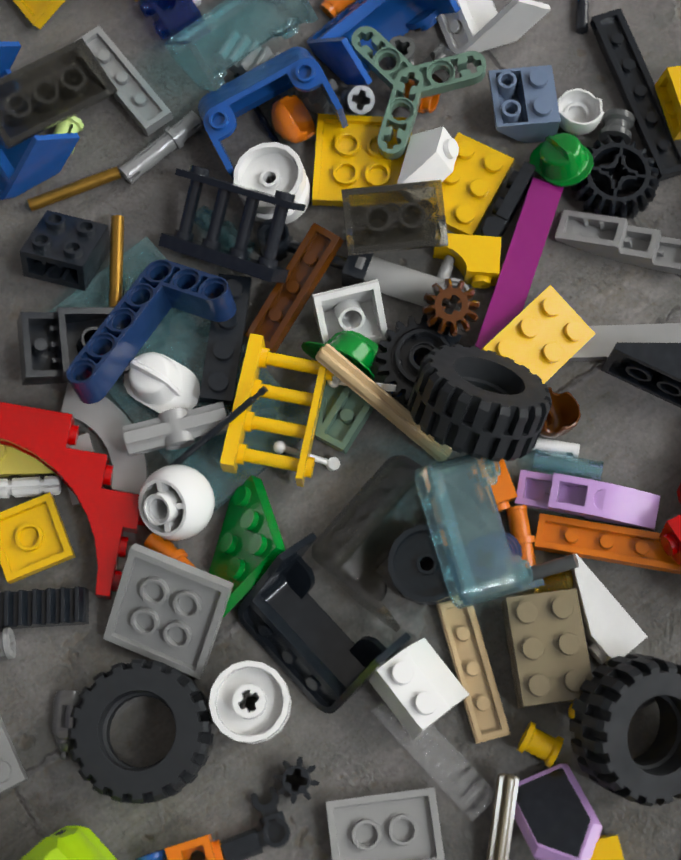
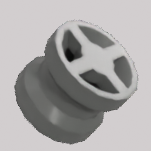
[599,108,635,145]

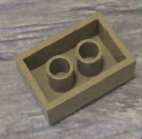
[501,588,593,709]

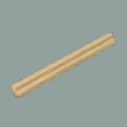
[315,344,453,462]

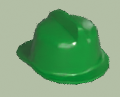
[529,133,594,187]
[301,331,379,381]

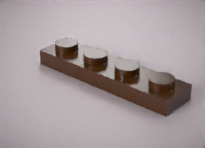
[245,223,344,353]

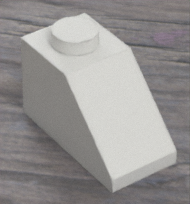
[397,127,459,205]

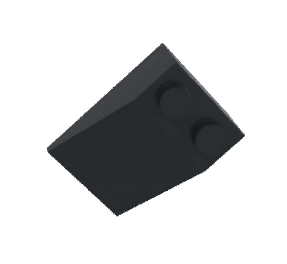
[601,342,681,408]

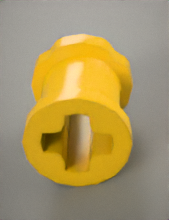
[517,721,564,768]

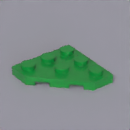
[208,475,286,619]

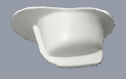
[124,352,200,413]

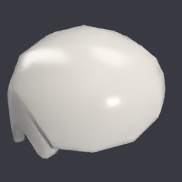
[557,88,604,136]

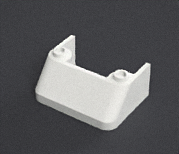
[436,0,551,54]

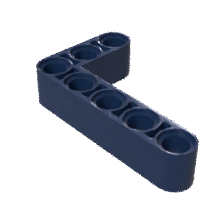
[66,259,237,404]

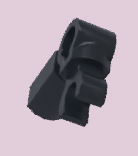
[220,786,291,860]

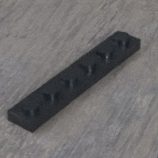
[590,8,681,181]

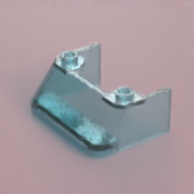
[164,0,318,92]
[415,454,545,609]

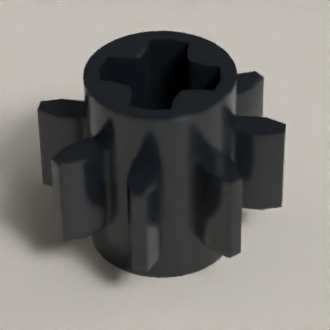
[274,757,320,804]

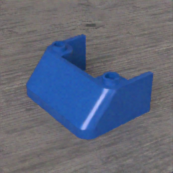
[307,0,460,85]
[0,41,80,200]
[198,47,348,179]

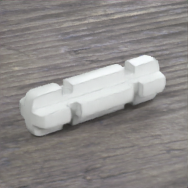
[0,475,62,499]

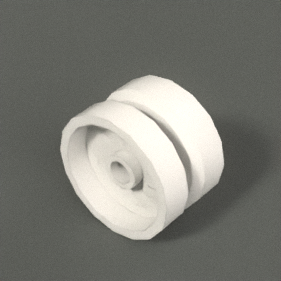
[233,142,311,224]
[209,660,292,744]

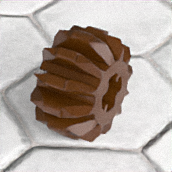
[422,278,480,337]

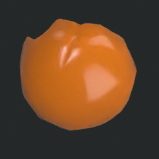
[271,95,316,144]

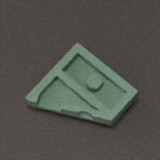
[315,380,374,455]

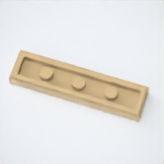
[436,595,511,744]

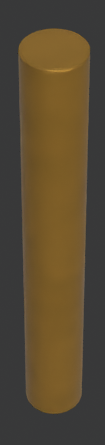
[27,166,121,212]
[109,215,124,308]

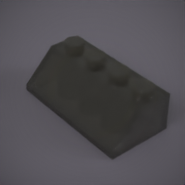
[0,38,118,149]

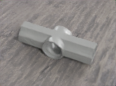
[122,402,229,457]

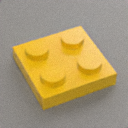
[0,492,76,584]

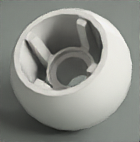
[138,464,215,541]

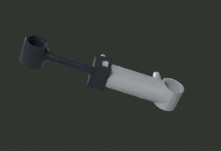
[257,219,469,315]

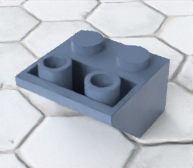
[488,65,561,143]

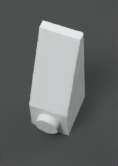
[567,554,648,666]

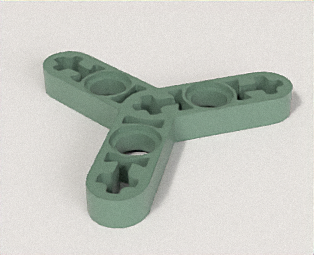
[351,26,486,160]

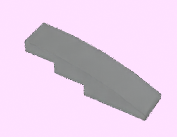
[555,210,681,275]

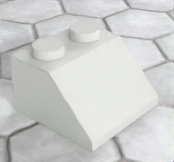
[368,638,469,739]

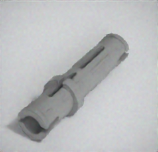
[118,110,204,185]

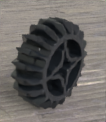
[571,136,659,219]

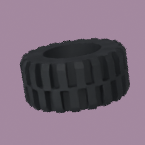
[408,344,552,462]
[569,654,681,806]
[68,659,214,804]

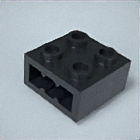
[20,210,110,291]

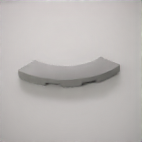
[61,383,148,494]

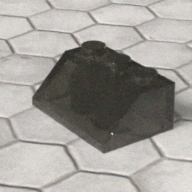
[341,180,448,256]

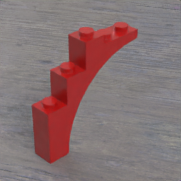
[0,402,145,600]

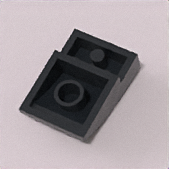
[17,307,130,385]

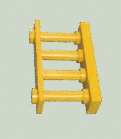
[220,333,334,487]

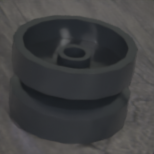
[388,524,466,605]

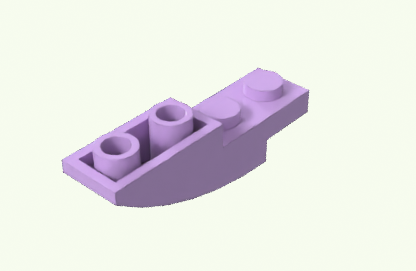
[515,470,660,531]

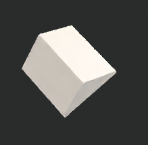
[312,279,388,344]

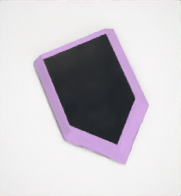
[514,763,602,860]

